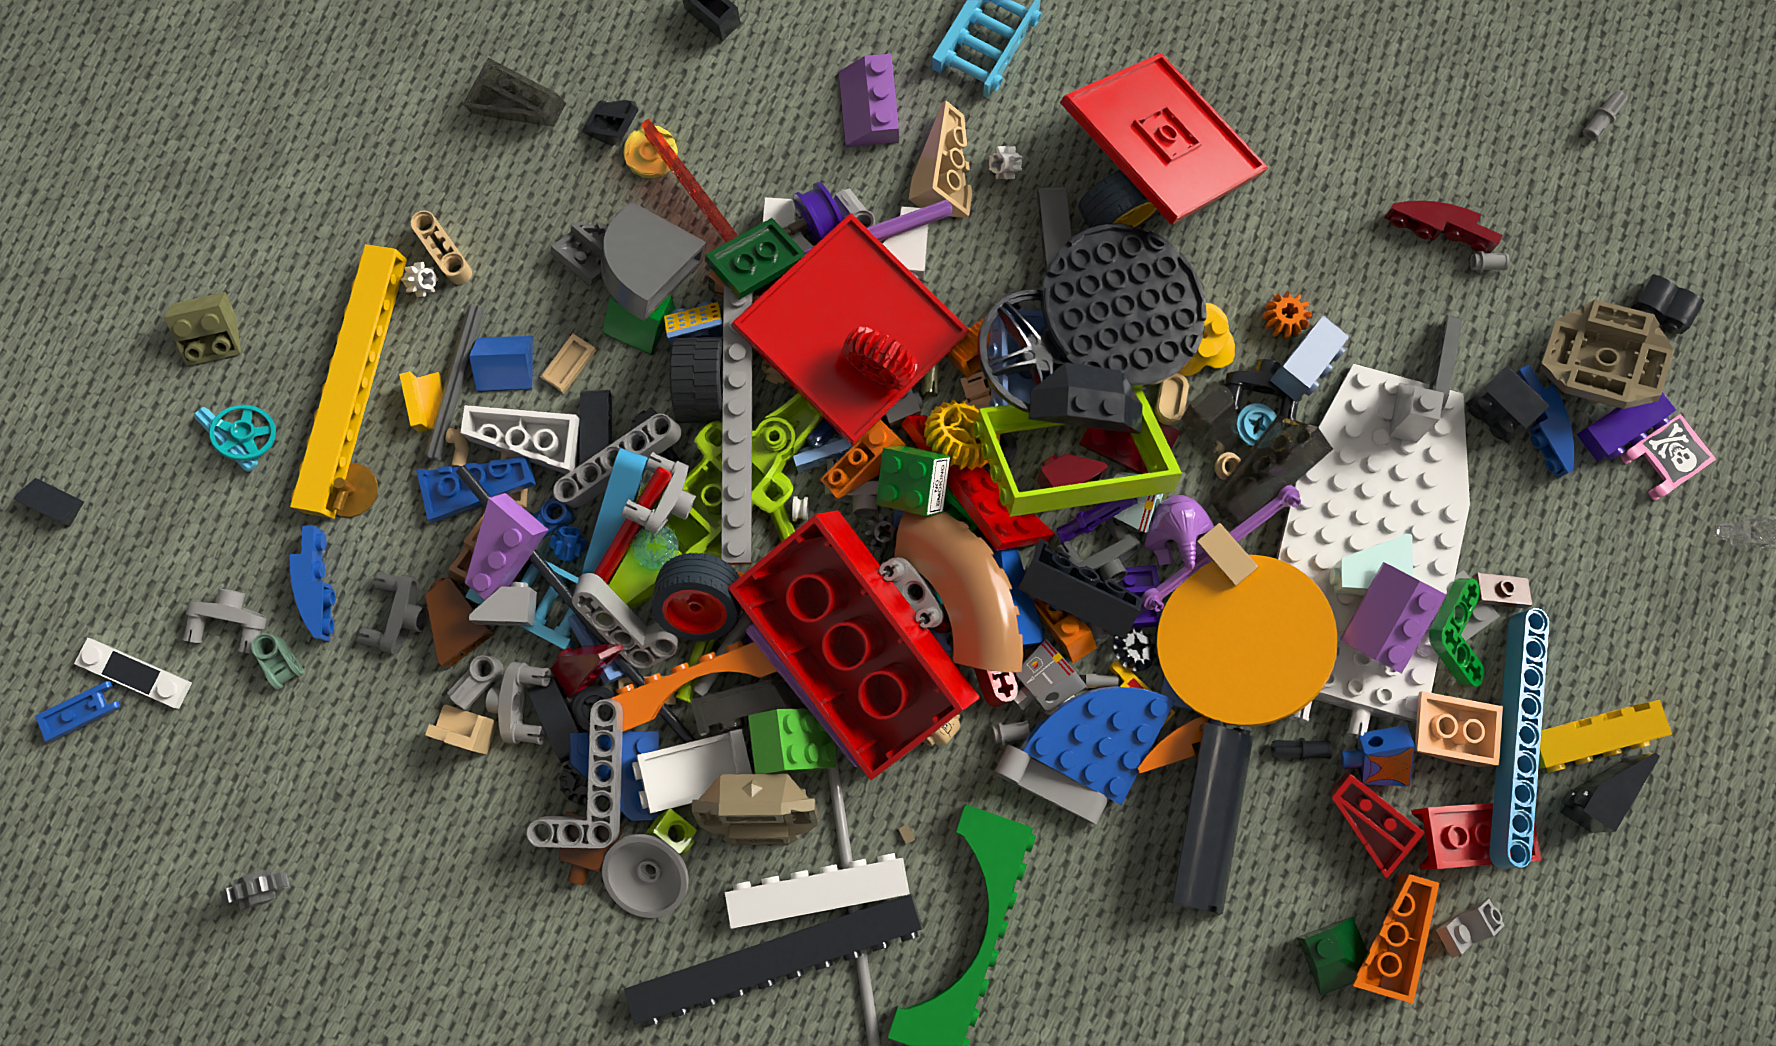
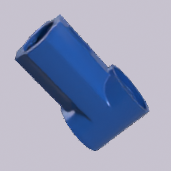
[532,499,574,539]

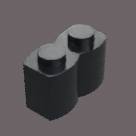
[1630,274,1705,334]

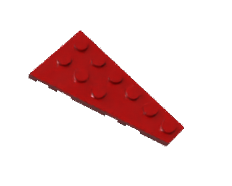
[901,415,1056,551]

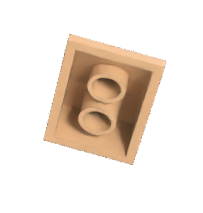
[1414,691,1503,767]

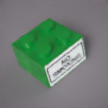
[876,445,950,516]

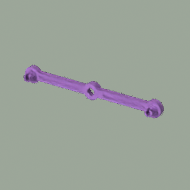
[1141,485,1301,612]

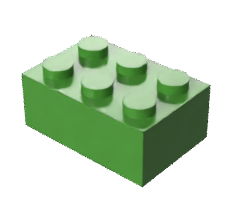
[748,709,836,774]

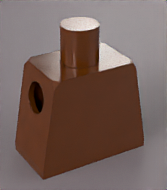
[559,811,624,885]

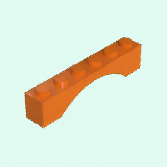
[611,641,777,731]

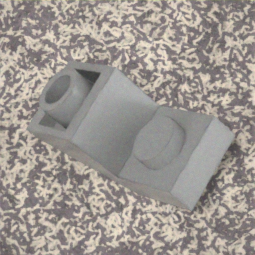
[1436,899,1505,958]

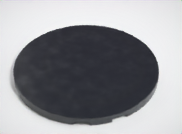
[1041,224,1207,388]

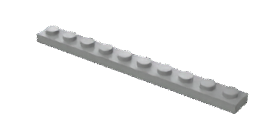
[722,286,752,565]

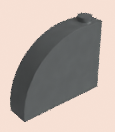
[601,202,706,321]

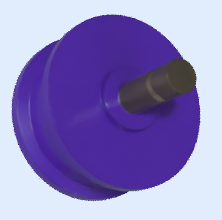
[782,182,843,245]

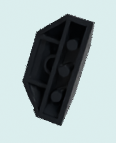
[1028,363,1143,434]

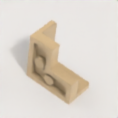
[425,705,499,754]

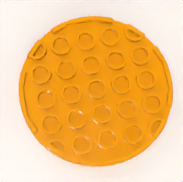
[1157,555,1338,727]

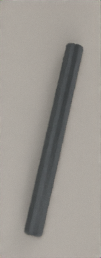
[425,304,483,461]

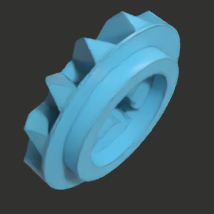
[1235,403,1280,449]

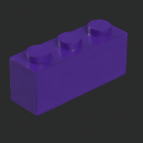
[1576,392,1677,462]

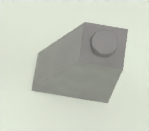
[1389,383,1444,443]

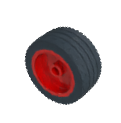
[652,553,741,641]

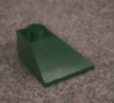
[1297,916,1368,995]

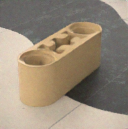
[411,211,472,285]

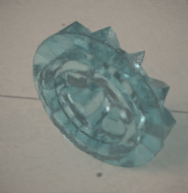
[632,525,679,570]

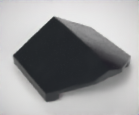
[582,100,639,146]

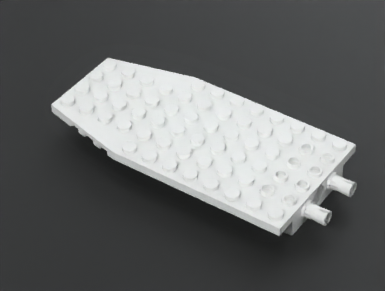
[1276,364,1470,739]

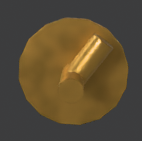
[331,463,378,517]

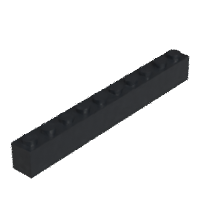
[624,893,923,1027]

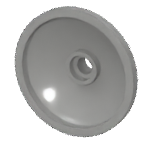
[602,834,689,918]

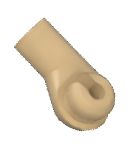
[445,428,469,467]

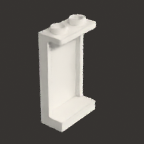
[632,729,752,814]

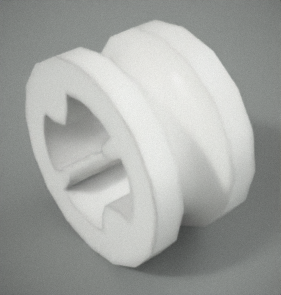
[792,496,809,522]

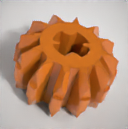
[1262,291,1312,340]

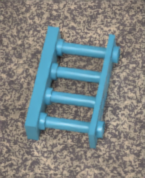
[932,0,1042,98]
[466,559,578,650]

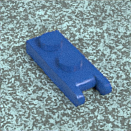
[35,681,121,742]

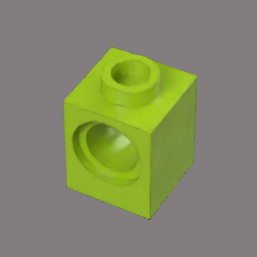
[645,808,697,854]

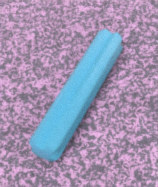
[194,407,258,472]

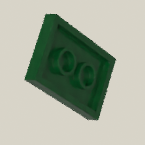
[705,218,806,300]

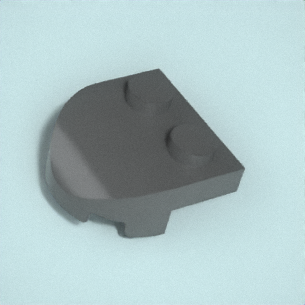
[550,221,608,286]

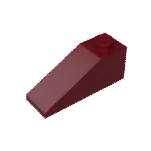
[550,644,624,698]

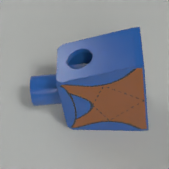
[1340,725,1415,787]

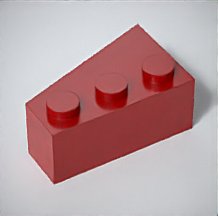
[1329,771,1425,879]

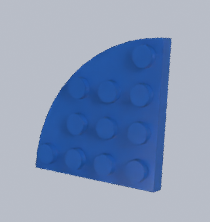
[1020,686,1175,805]

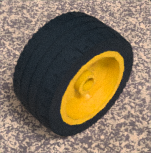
[1078,169,1159,228]

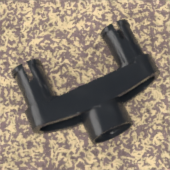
[1222,359,1302,425]

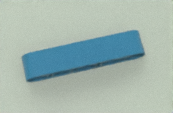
[582,448,649,583]

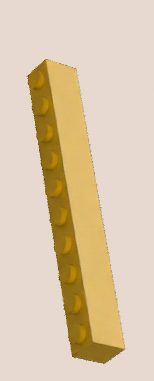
[290,244,407,519]

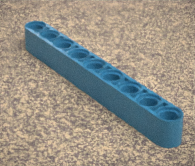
[1489,608,1549,869]

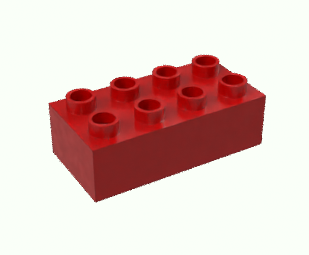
[728,510,980,780]

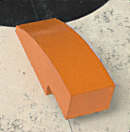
[1137,716,1209,774]

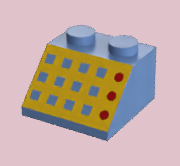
[664,301,723,346]

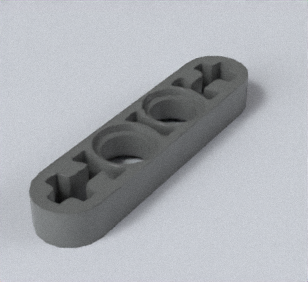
[1429,315,1462,411]

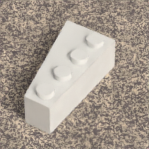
[461,405,580,474]

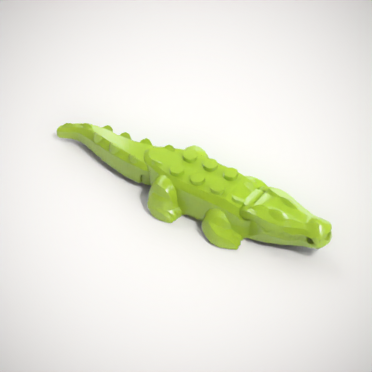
[608,393,824,610]

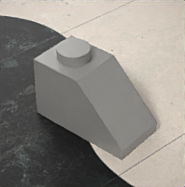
[469,582,537,626]

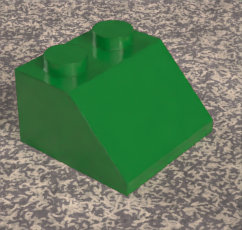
[602,295,676,355]

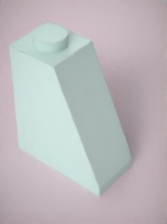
[1330,534,1413,596]

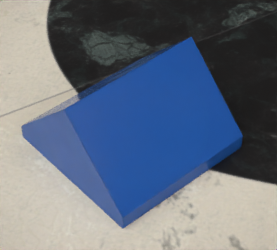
[469,336,533,392]

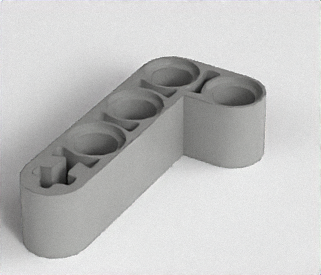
[572,573,679,669]
[993,745,1109,825]

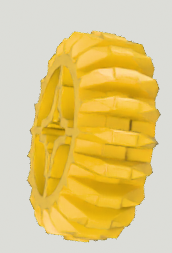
[924,400,1001,470]

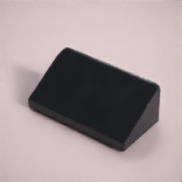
[14,478,84,526]

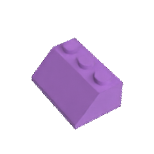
[839,54,899,147]
[1340,562,1447,674]

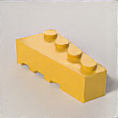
[1538,699,1672,773]

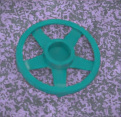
[209,405,276,461]

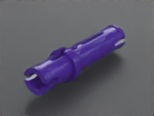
[1056,498,1138,543]

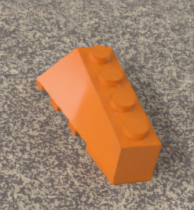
[1351,874,1439,1004]

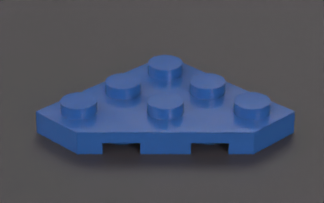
[569,731,660,821]

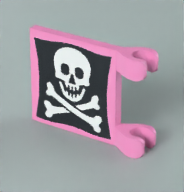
[1620,414,1716,501]

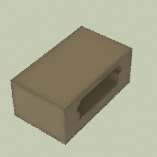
[898,824,915,844]

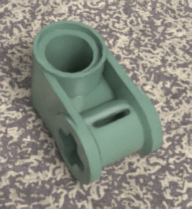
[251,633,304,690]

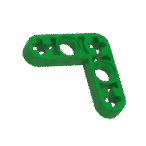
[1429,578,1484,687]

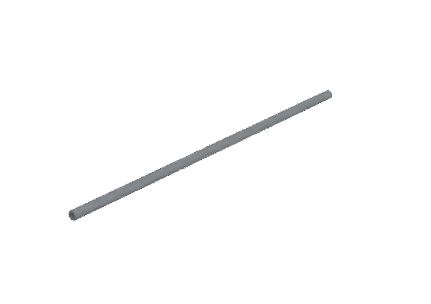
[827,741,881,1046]

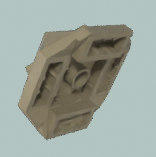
[1539,300,1674,410]
[692,774,818,845]

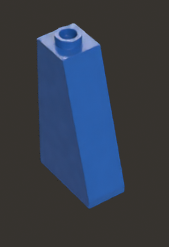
[988,543,1046,650]

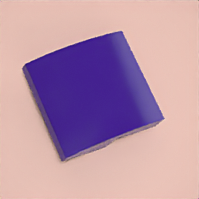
[1100,565,1162,628]

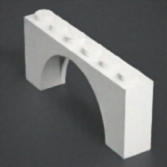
[763,197,929,280]

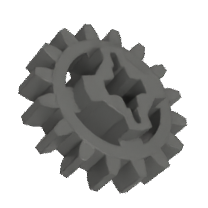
[220,869,290,910]

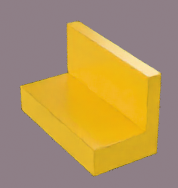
[399,371,443,433]

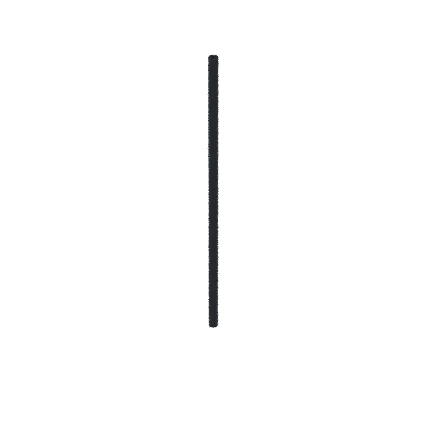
[456,465,697,744]

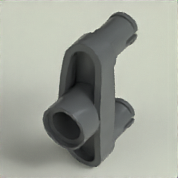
[1055,517,1141,583]
[358,572,428,654]

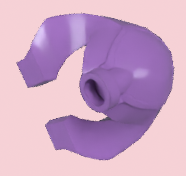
[1145,495,1214,570]

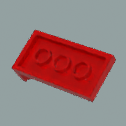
[1411,803,1541,870]

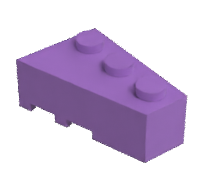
[465,493,548,600]

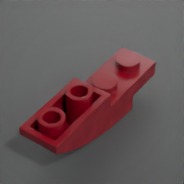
[1384,201,1503,253]

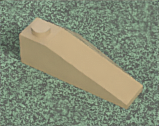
[908,101,972,218]

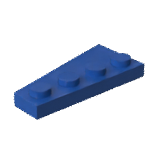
[416,456,536,523]

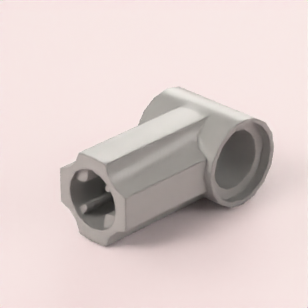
[833,188,876,227]
[447,655,504,710]

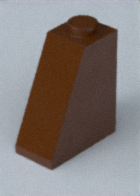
[425,577,495,669]

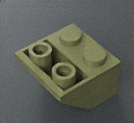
[164,292,241,366]

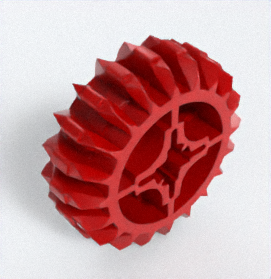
[841,327,918,390]

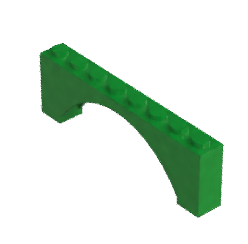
[888,804,1036,1046]

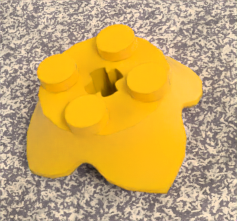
[1177,303,1235,377]

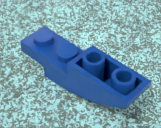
[1516,364,1574,479]
[290,526,336,642]

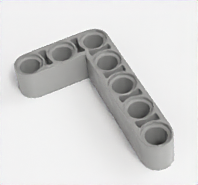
[527,698,623,848]

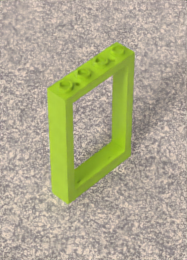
[973,388,1182,517]

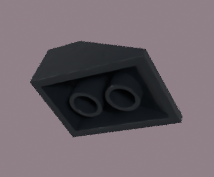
[1560,753,1660,833]

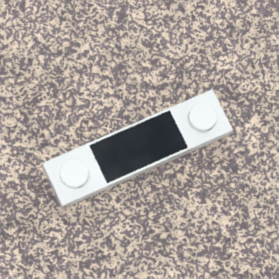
[74,638,192,709]

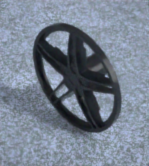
[977,290,1068,413]

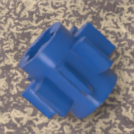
[549,526,587,561]

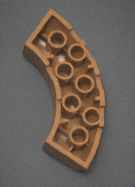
[894,511,1023,672]

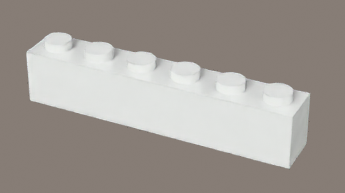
[725,853,910,928]

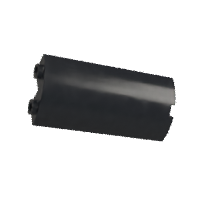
[1168,719,1253,914]

